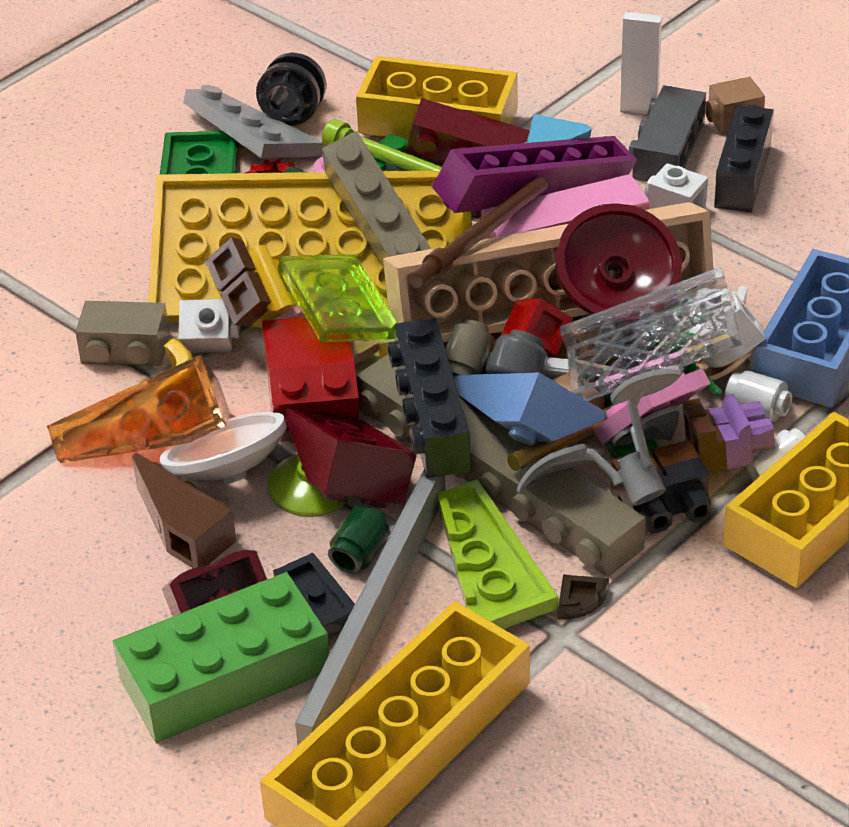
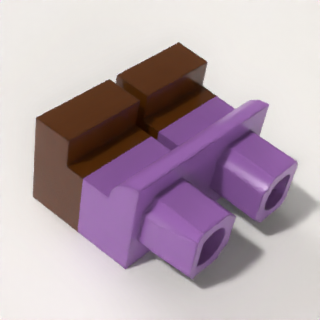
[682,394,775,473]

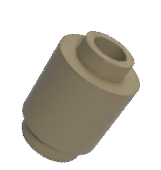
[445,319,494,375]

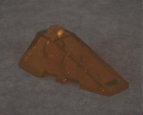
[47,355,230,463]

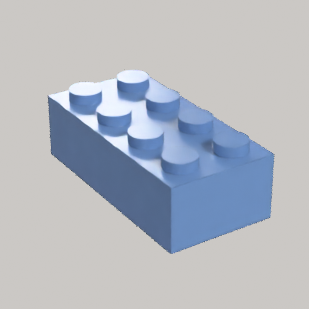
[753,249,849,408]

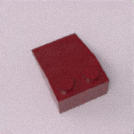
[285,407,417,508]

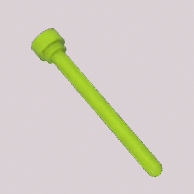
[322,119,442,171]

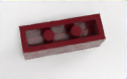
[405,98,530,164]

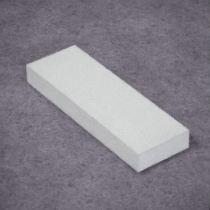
[620,12,662,115]

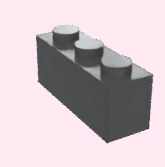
[629,85,707,181]

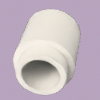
[725,370,792,422]

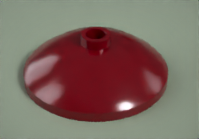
[555,203,682,322]

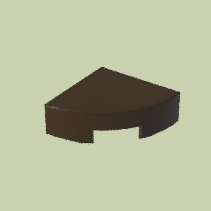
[558,574,609,619]

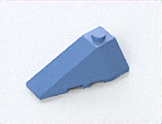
[453,373,606,445]

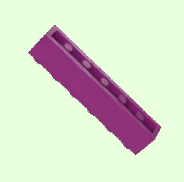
[432,136,637,213]

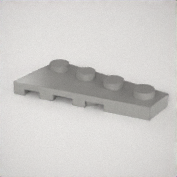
[183,85,324,158]

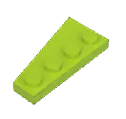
[437,479,559,629]

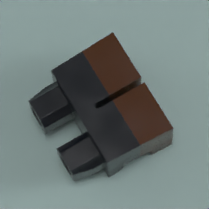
[610,439,711,534]

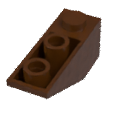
[132,452,236,568]

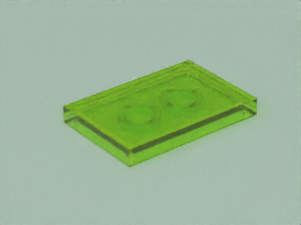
[278,254,398,342]

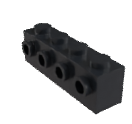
[388,318,470,478]

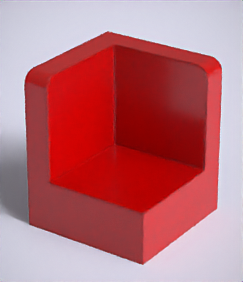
[501,298,574,356]

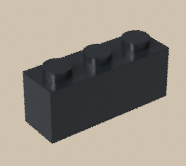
[714,105,774,213]

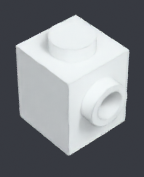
[645,163,708,209]
[178,299,240,353]

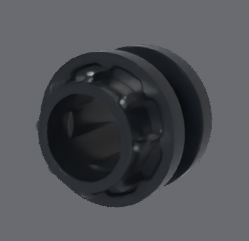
[256,52,327,126]

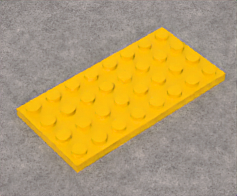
[148,170,472,323]

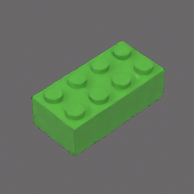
[112,572,329,743]

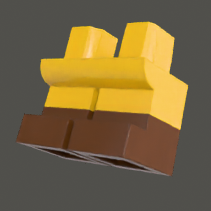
[205,237,299,328]

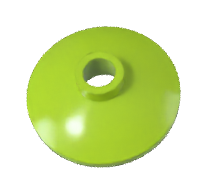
[268,454,351,517]

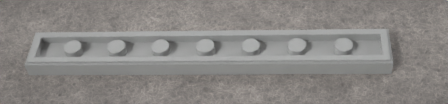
[295,470,446,745]

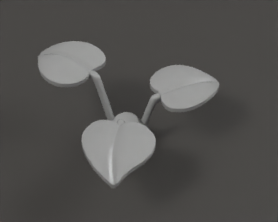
[517,364,684,506]

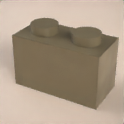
[75,300,170,366]

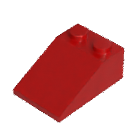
[262,314,359,431]

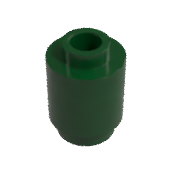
[328,507,390,574]

